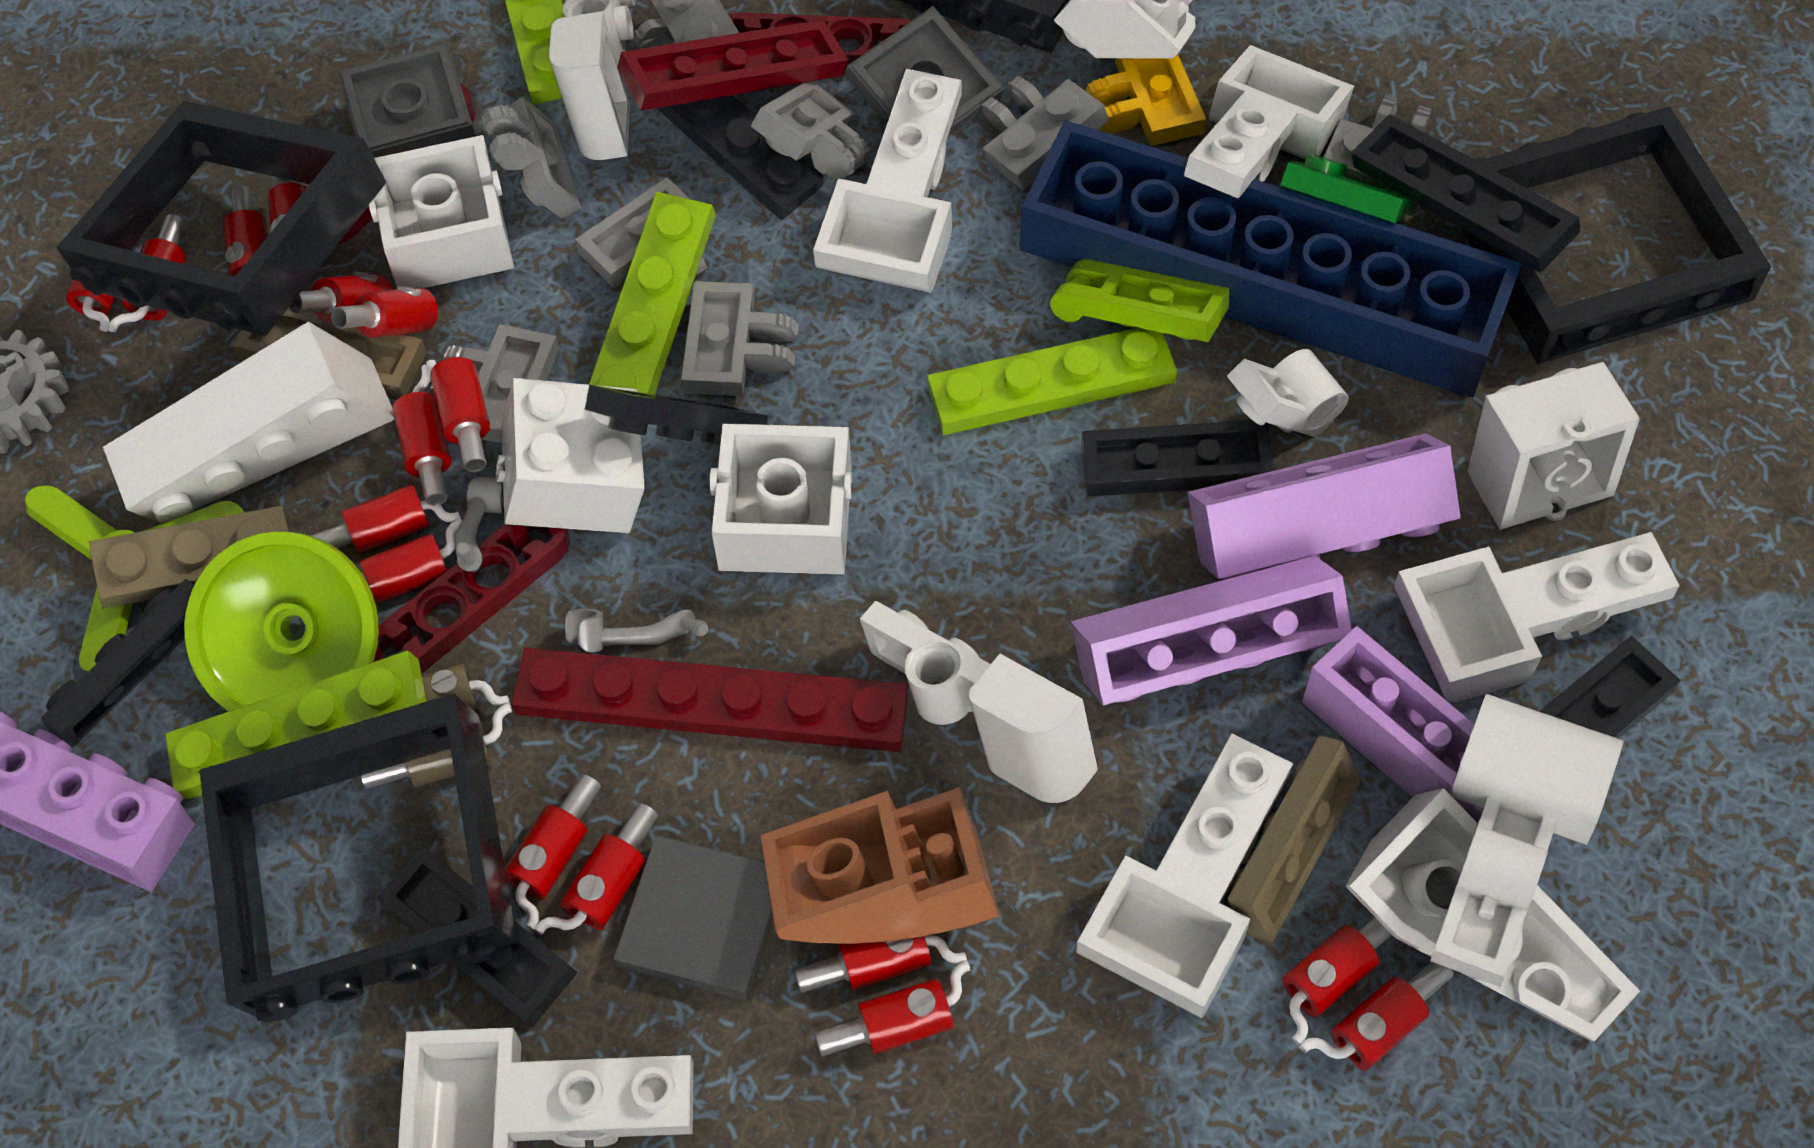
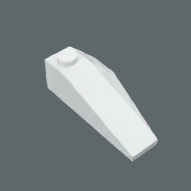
[1054,0,1195,58]
[1346,788,1640,1041]

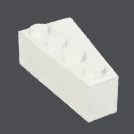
[103,322,394,523]

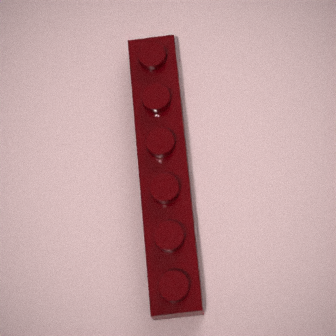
[512,647,909,752]

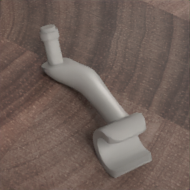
[455,477,504,572]
[565,609,708,653]

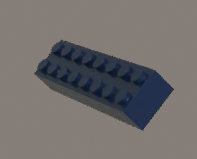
[1020,120,1522,398]

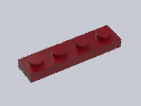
[617,20,848,111]

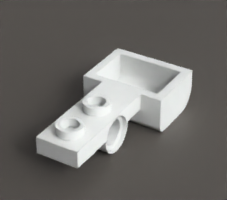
[549,0,635,160]
[1184,45,1354,198]
[813,69,962,293]
[1394,532,1680,702]
[860,601,1098,803]
[1430,694,1624,987]
[1076,734,1293,1018]
[398,1028,693,1148]

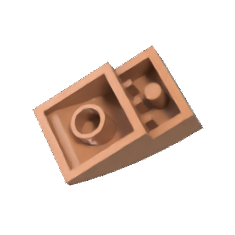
[760,787,1000,944]

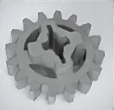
[0,330,69,454]

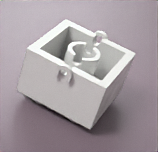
[369,135,515,288]
[1468,362,1640,530]
[496,378,645,533]
[710,424,853,575]

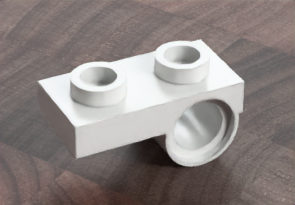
[1227,349,1349,437]

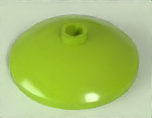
[184,532,379,712]

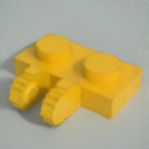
[1085,54,1206,146]

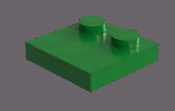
[1280,154,1412,223]

